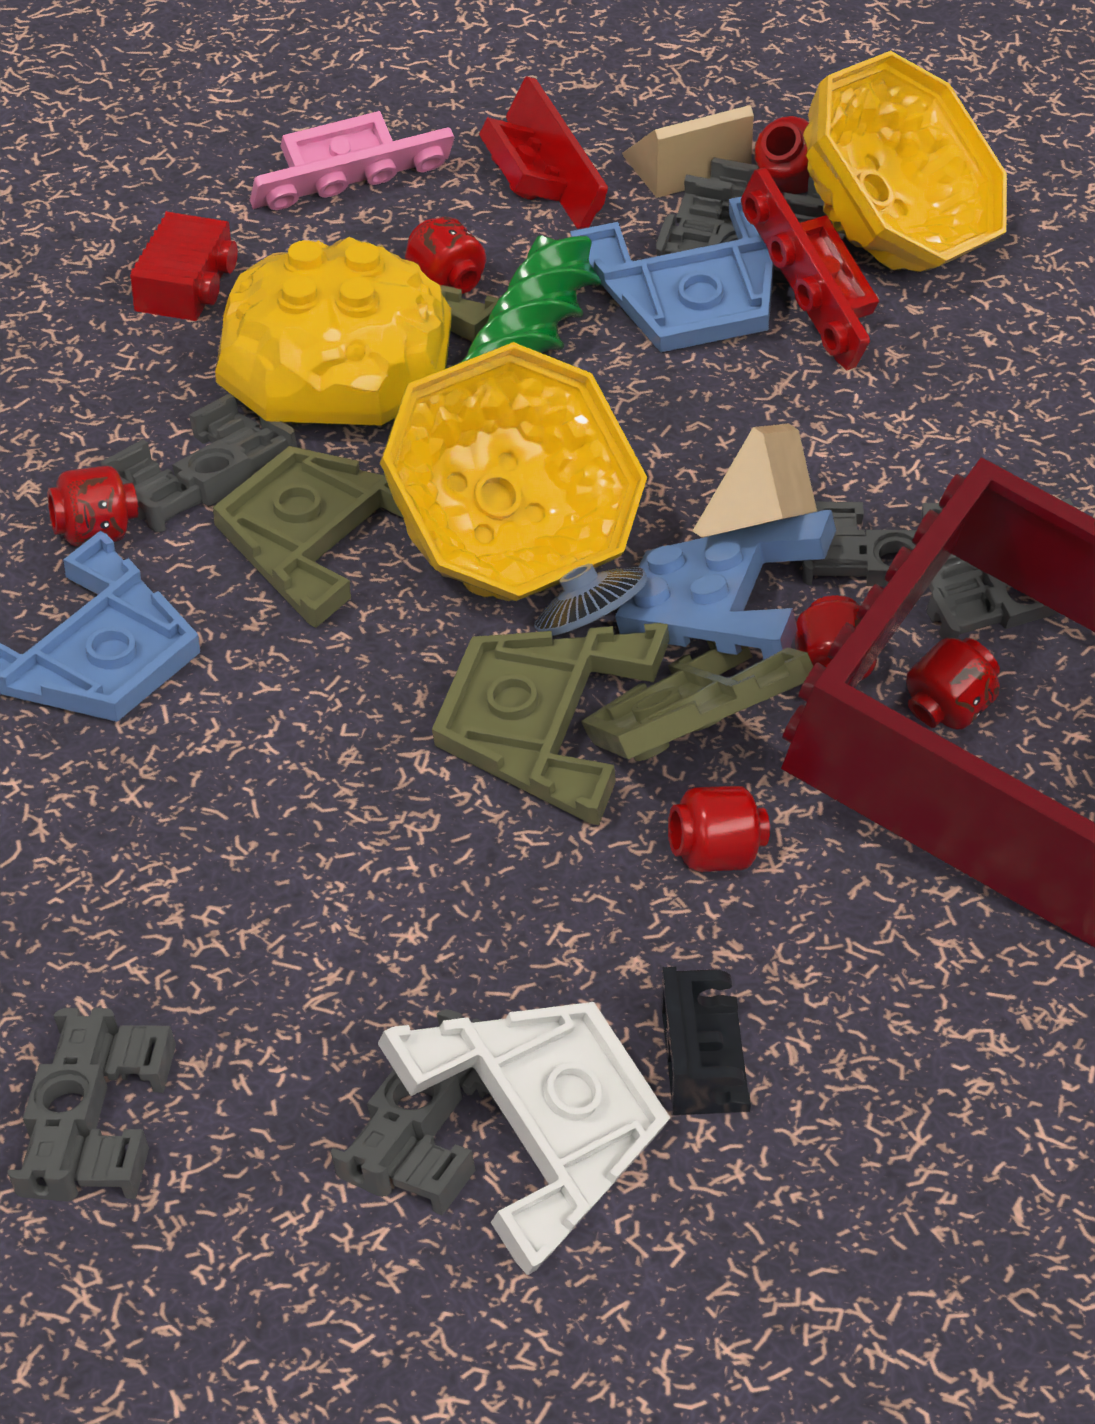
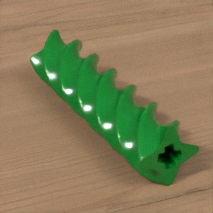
[461,235,602,363]

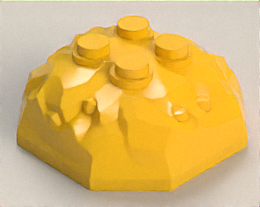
[803,51,1007,272]
[215,237,452,426]
[380,342,647,601]

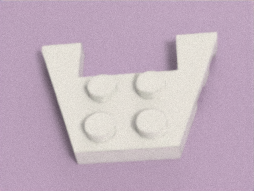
[378,1002,670,1275]

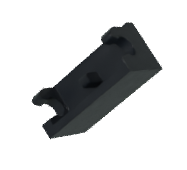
[661,966,751,1115]

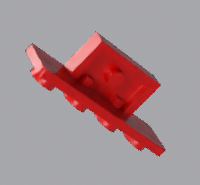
[479,76,608,229]
[741,167,879,371]

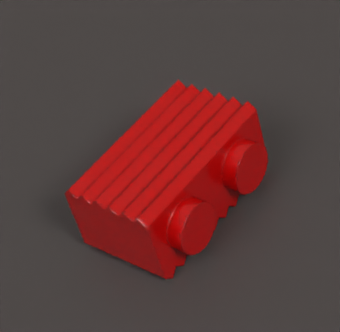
[130,211,238,321]

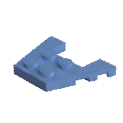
[570,197,774,352]
[615,510,836,659]
[0,531,200,722]

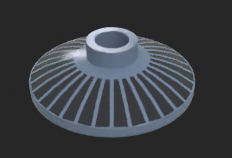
[534,564,648,636]

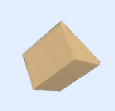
[622,105,754,198]
[693,423,817,538]

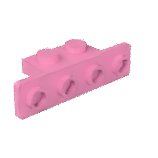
[250,111,455,210]

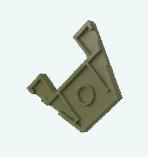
[213,446,404,628]
[432,623,669,825]
[581,640,814,761]

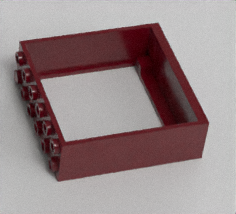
[781,457,1095,947]

